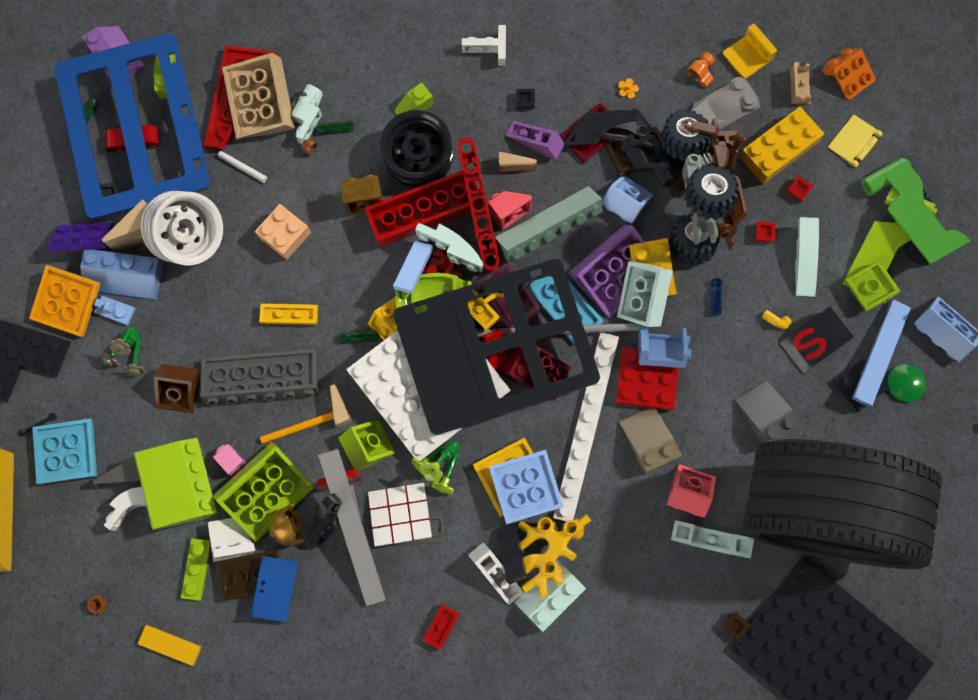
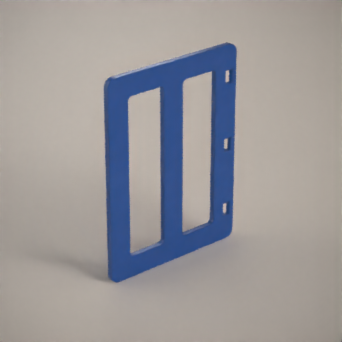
[55,33,210,219]

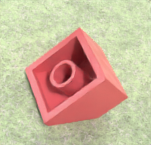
[488,191,533,231]
[667,464,716,518]

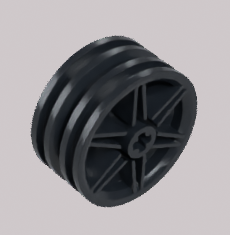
[380,110,453,188]

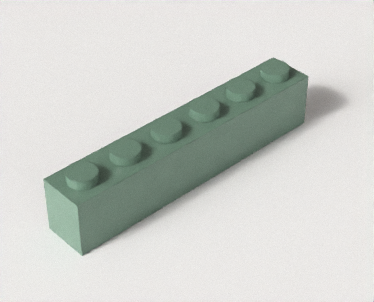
[495,186,603,263]

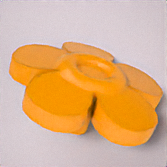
[618,78,639,99]

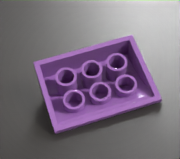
[568,224,645,318]

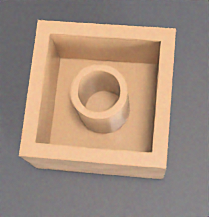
[255,204,311,260]

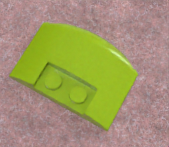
[395,273,475,325]

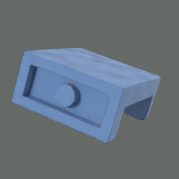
[638,325,691,368]

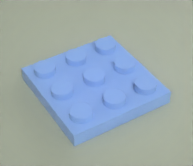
[489,450,564,525]

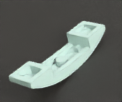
[671,520,754,558]

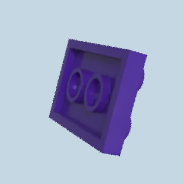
[47,222,113,252]

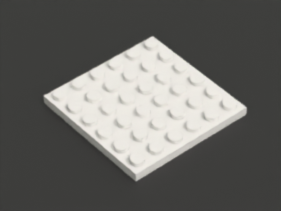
[346,308,511,461]

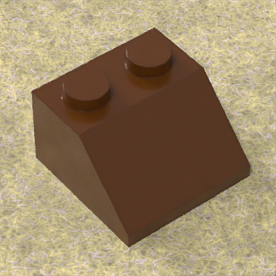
[153,364,200,413]

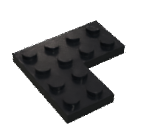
[0,320,71,402]

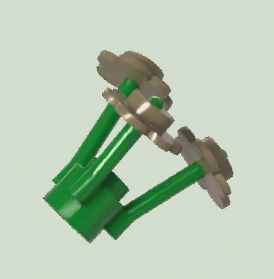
[100,328,146,376]

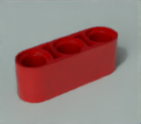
[105,125,159,153]

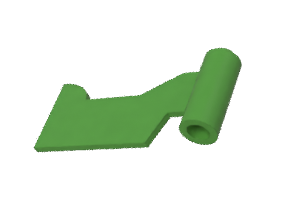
[861,157,971,265]

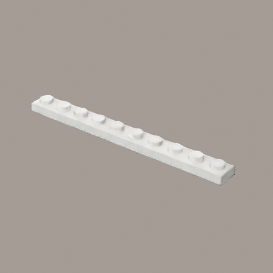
[553,332,619,522]

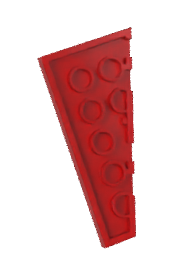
[204,45,280,151]

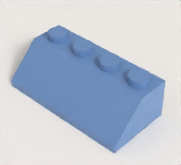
[80,249,164,300]

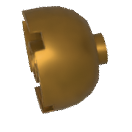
[269,505,306,546]

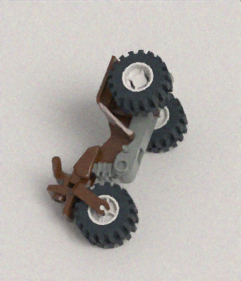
[661,110,747,265]

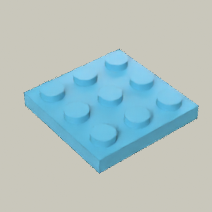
[33,419,97,485]

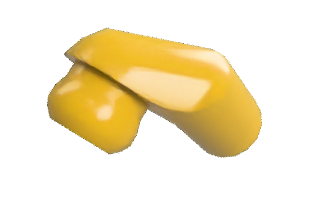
[762,310,792,330]

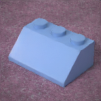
[914,296,978,362]

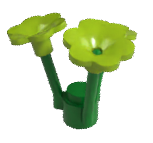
[411,439,460,495]

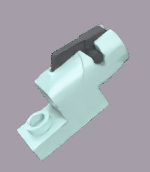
[291,84,323,144]

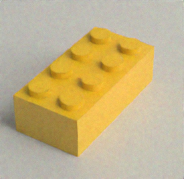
[740,107,824,184]

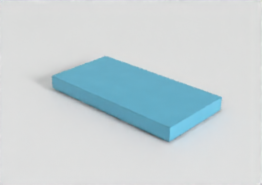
[526,276,604,346]

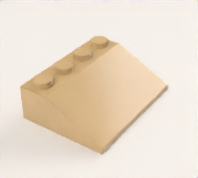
[222,53,295,139]

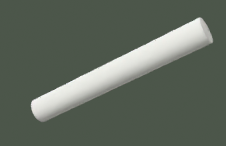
[217,151,268,183]

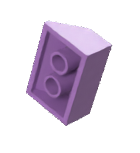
[82,26,146,80]

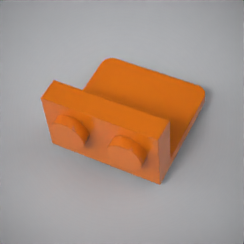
[821,47,875,99]

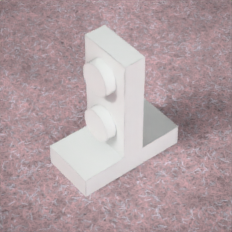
[462,25,506,66]

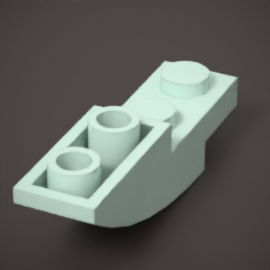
[415,223,484,272]

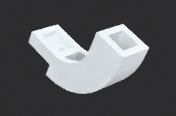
[104,487,146,531]

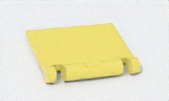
[828,115,883,167]

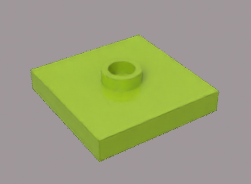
[845,260,901,312]

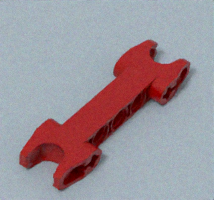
[457,137,499,270]

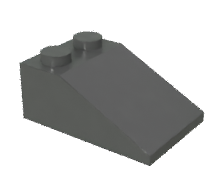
[734,381,804,443]

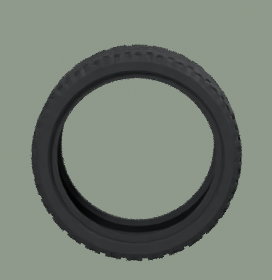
[743,439,942,569]

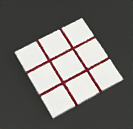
[368,483,432,547]

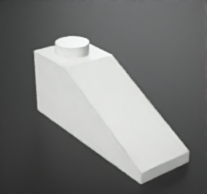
[468,542,524,605]

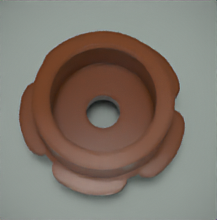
[301,138,318,156]
[87,595,107,615]

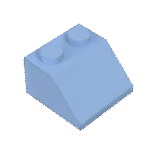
[602,175,654,224]

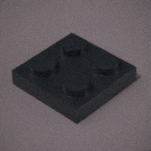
[833,358,889,412]

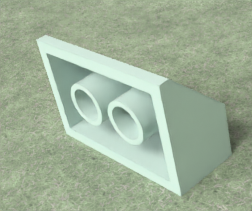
[617,261,673,327]
[514,560,586,632]

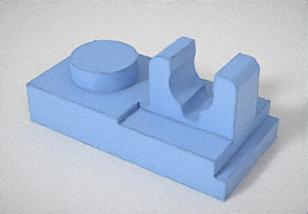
[93,296,136,326]

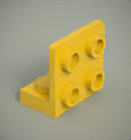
[722,23,777,80]
[368,297,398,340]

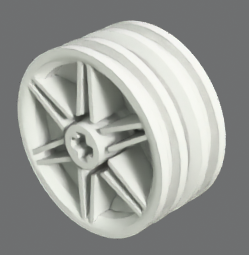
[141,191,223,265]

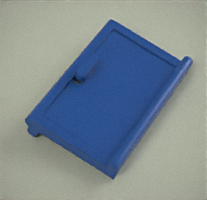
[251,556,298,623]

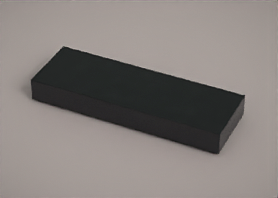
[496,523,528,585]

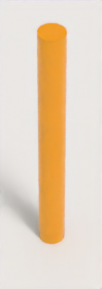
[260,411,334,444]

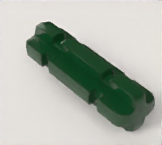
[83,98,99,123]
[318,121,354,135]
[339,331,377,344]

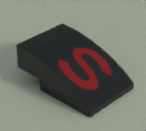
[780,307,854,374]

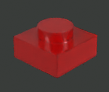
[786,176,814,202]
[755,221,776,243]

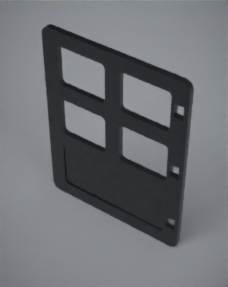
[393,259,600,435]

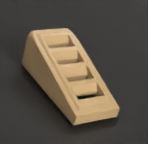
[499,152,537,172]
[330,384,352,428]

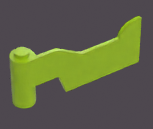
[843,187,938,303]

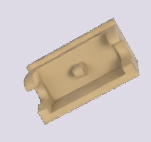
[790,62,811,104]

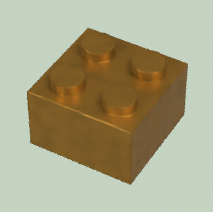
[340,175,383,215]

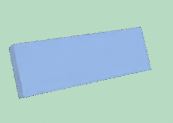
[393,240,433,294]

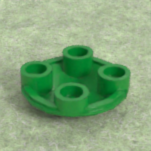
[887,364,926,402]

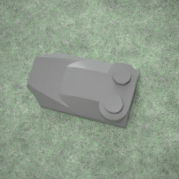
[691,77,760,130]

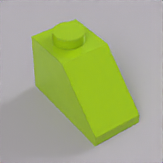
[394,83,434,115]

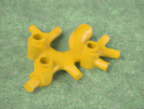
[518,514,591,599]

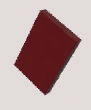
[560,102,623,163]

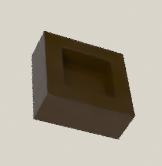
[722,612,751,641]

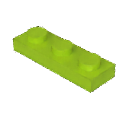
[181,538,211,601]

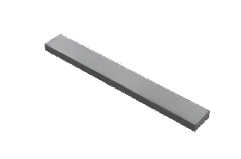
[318,448,386,606]

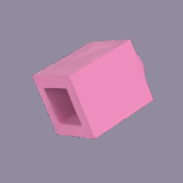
[213,444,246,476]

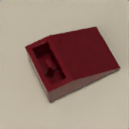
[500,346,571,401]

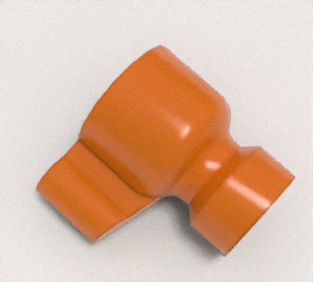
[686,52,715,88]

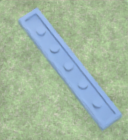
[852,299,911,407]

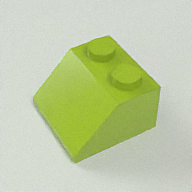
[338,419,396,471]

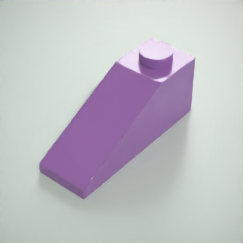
[505,120,565,159]

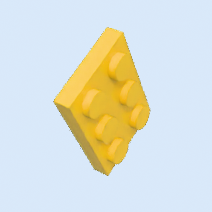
[629,238,676,296]

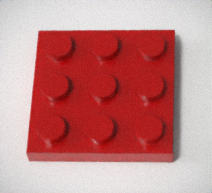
[616,347,678,411]

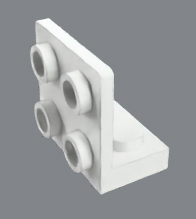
[208,518,255,562]

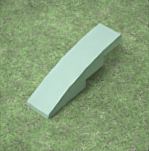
[795,217,819,297]

